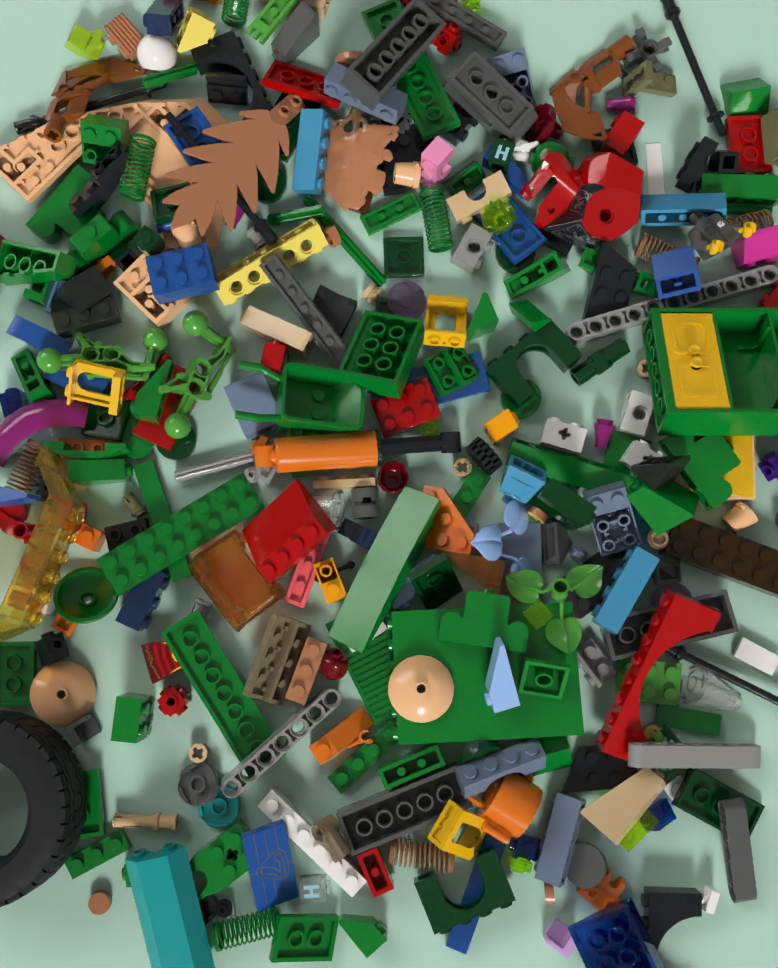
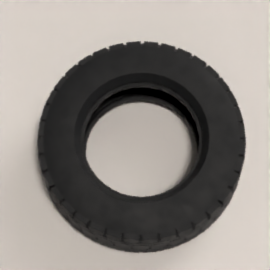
[0,711,87,907]

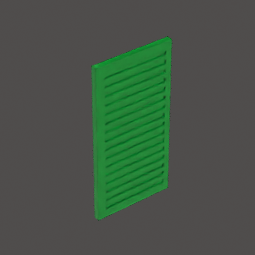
[325,618,394,727]

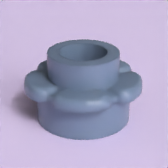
[568,546,588,565]

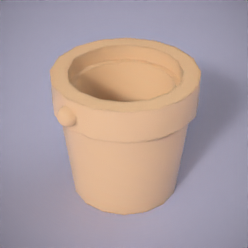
[393,161,421,189]
[171,220,202,248]
[722,500,758,535]

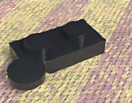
[199,894,233,925]

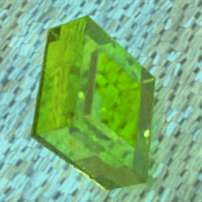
[522,599,553,630]
[507,852,533,874]

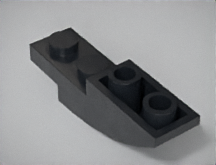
[69,143,128,218]

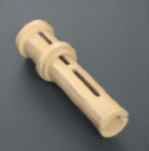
[112,812,180,833]

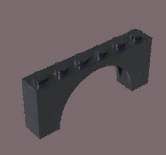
[190,30,273,120]
[640,886,702,968]

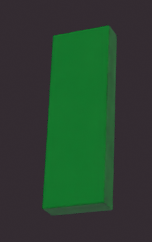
[360,191,422,236]
[654,704,722,736]

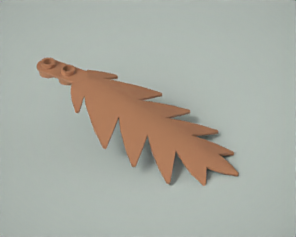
[162,94,305,236]

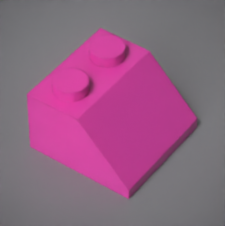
[730,225,778,271]

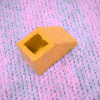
[483,409,519,445]
[313,557,347,604]

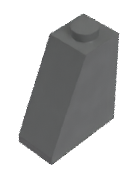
[271,0,320,64]

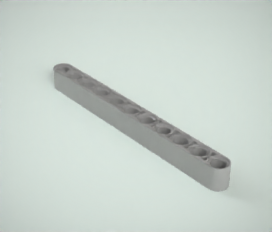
[565,265,778,345]

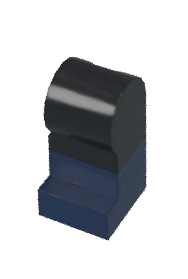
[337,518,378,550]

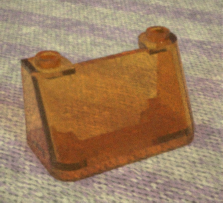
[189,529,286,632]

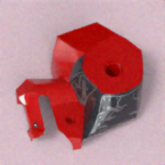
[519,151,645,251]

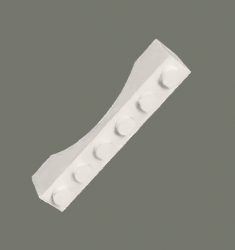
[257,785,367,897]

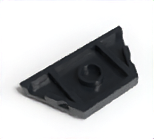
[582,242,637,320]
[563,745,639,793]

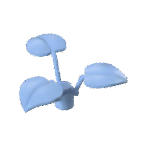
[470,500,535,574]

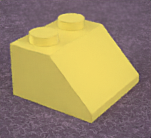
[174,6,216,53]

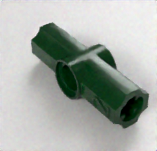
[569,337,631,386]

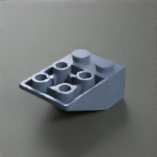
[485,48,537,109]
[582,480,642,557]

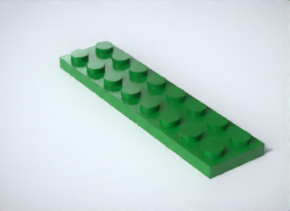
[361,0,461,141]
[96,472,265,596]
[160,610,286,776]

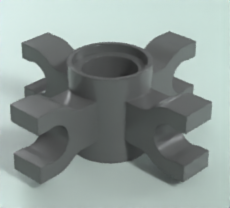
[623,27,672,72]

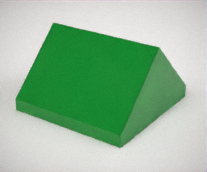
[720,78,771,117]
[466,292,499,341]
[518,658,571,700]
[521,736,572,776]

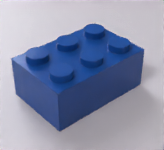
[145,242,220,305]

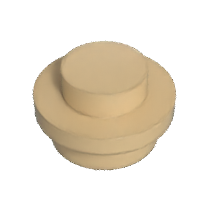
[647,530,669,549]

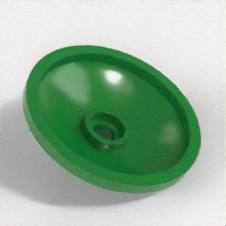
[53,567,118,624]

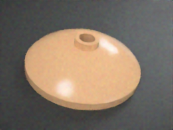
[388,655,454,723]
[30,661,96,725]

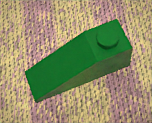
[503,251,571,299]
[11,348,58,402]
[130,359,175,424]

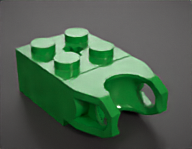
[189,818,250,901]

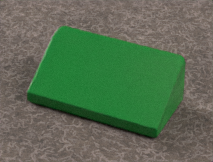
[442,161,486,196]
[508,300,551,333]

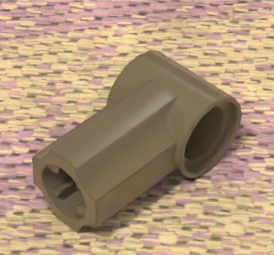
[311,814,352,863]

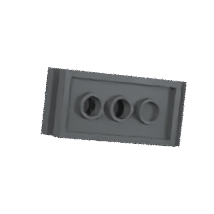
[443,50,538,144]

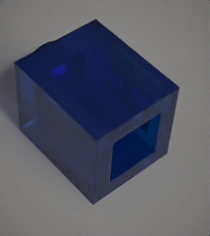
[0,388,28,418]

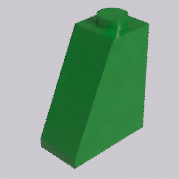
[68,459,133,486]

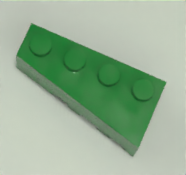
[0,239,78,286]

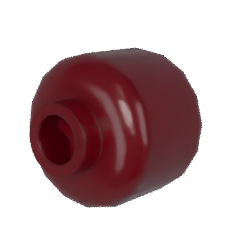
[320,648,349,680]

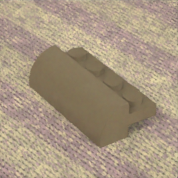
[242,613,311,706]

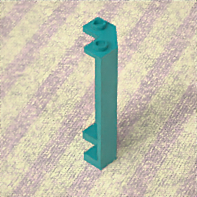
[125,842,215,968]

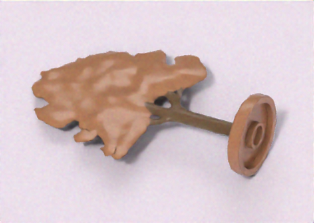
[323,51,400,211]

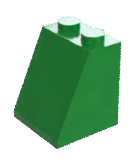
[626,475,699,536]

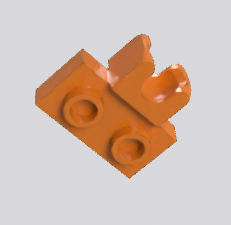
[576,867,626,920]

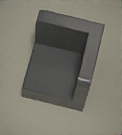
[64,713,102,747]

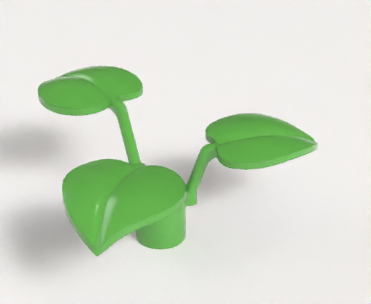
[505,564,603,654]

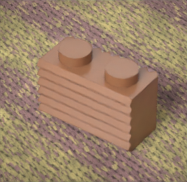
[104,13,143,63]

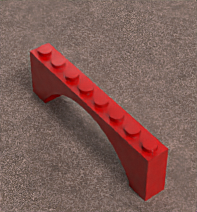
[595,589,722,761]

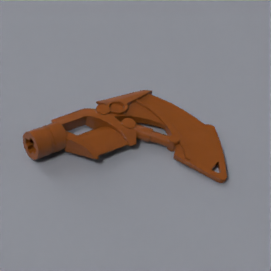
[549,35,635,142]
[43,57,147,143]

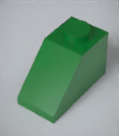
[339,914,388,958]

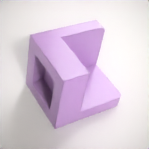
[543,918,580,958]

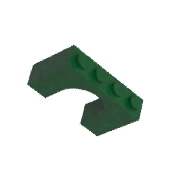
[486,318,582,410]
[528,477,597,532]
[414,845,516,935]

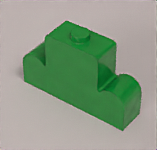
[25,164,106,244]
[67,210,140,277]
[658,436,741,511]
[437,589,529,654]

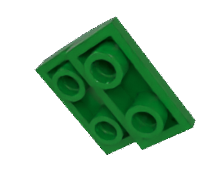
[422,347,480,397]

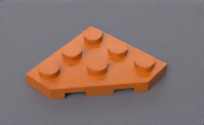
[423,485,476,556]

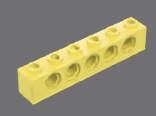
[216,218,328,306]

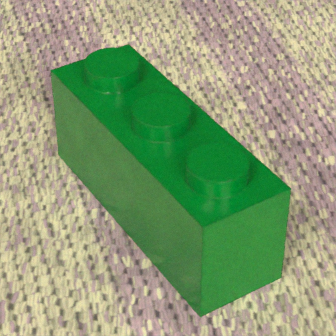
[377,743,446,790]

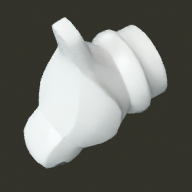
[512,138,539,164]

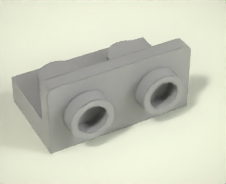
[577,637,617,688]

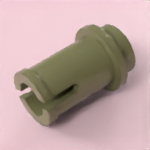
[122,492,147,519]

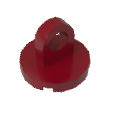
[525,103,564,145]

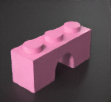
[420,136,454,191]

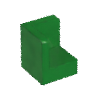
[23,282,54,307]

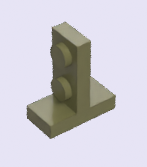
[622,60,677,97]

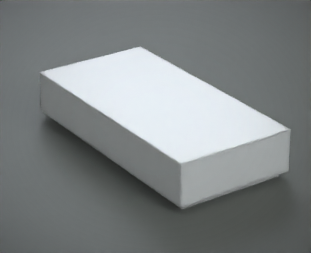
[732,637,778,676]

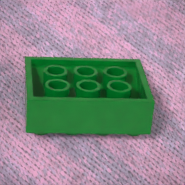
[338,310,425,399]

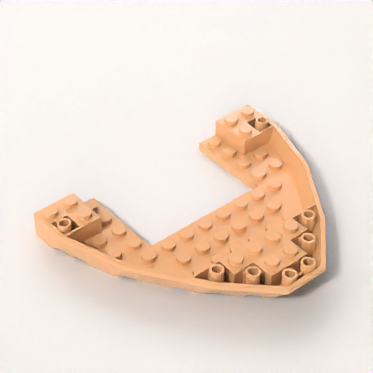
[0,98,230,330]

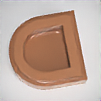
[322,225,341,248]

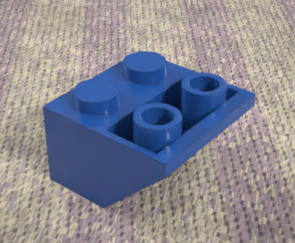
[651,245,701,299]

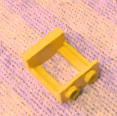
[423,294,468,348]
[64,359,126,416]
[427,799,486,861]

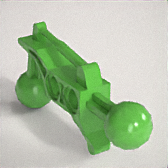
[158,310,236,439]
[36,328,169,384]

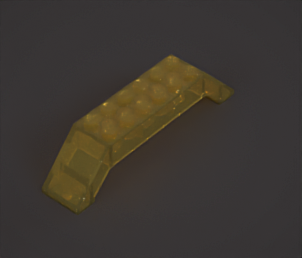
[0,445,85,642]

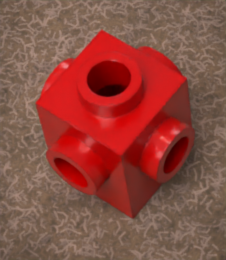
[433,21,464,55]
[157,684,191,717]

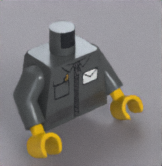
[688,210,757,261]

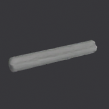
[174,451,254,482]

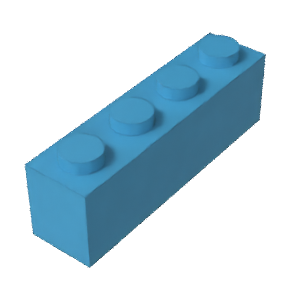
[292,109,332,196]
[640,193,727,226]
[591,546,660,635]

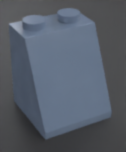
[224,372,279,440]

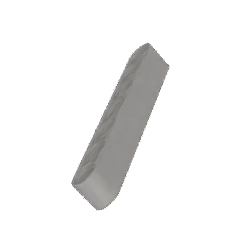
[221,687,341,798]
[627,742,761,769]

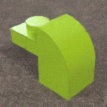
[64,24,106,60]

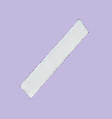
[645,143,665,194]

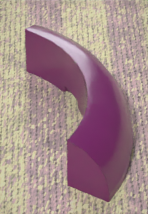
[0,397,89,467]

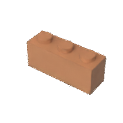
[285,636,329,705]

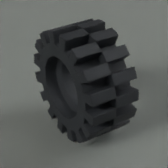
[465,437,503,476]

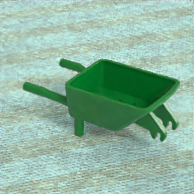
[235,360,365,435]

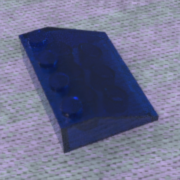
[568,897,665,968]

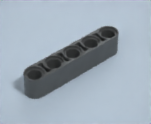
[718,797,757,903]

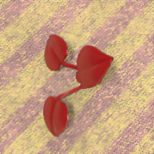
[0,500,88,588]

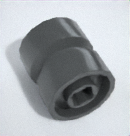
[351,487,380,519]

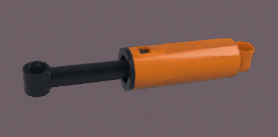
[253,429,461,473]

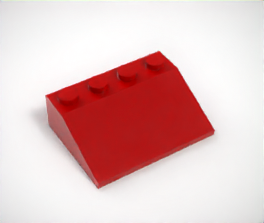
[242,479,337,584]

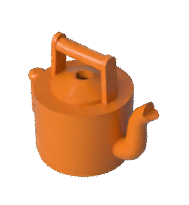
[461,747,543,844]

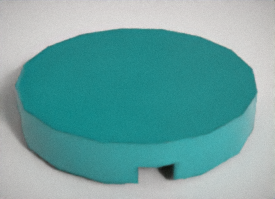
[198,783,241,828]

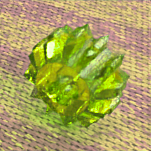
[481,198,517,235]

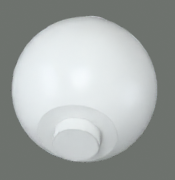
[137,35,177,75]

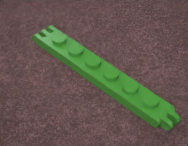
[246,0,299,45]

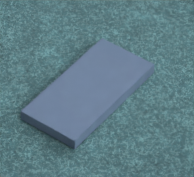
[499,523,543,605]

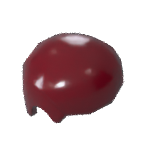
[377,461,409,495]

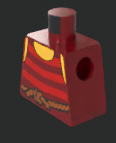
[141,641,183,684]

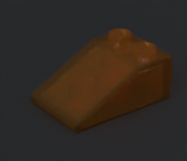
[441,550,507,591]

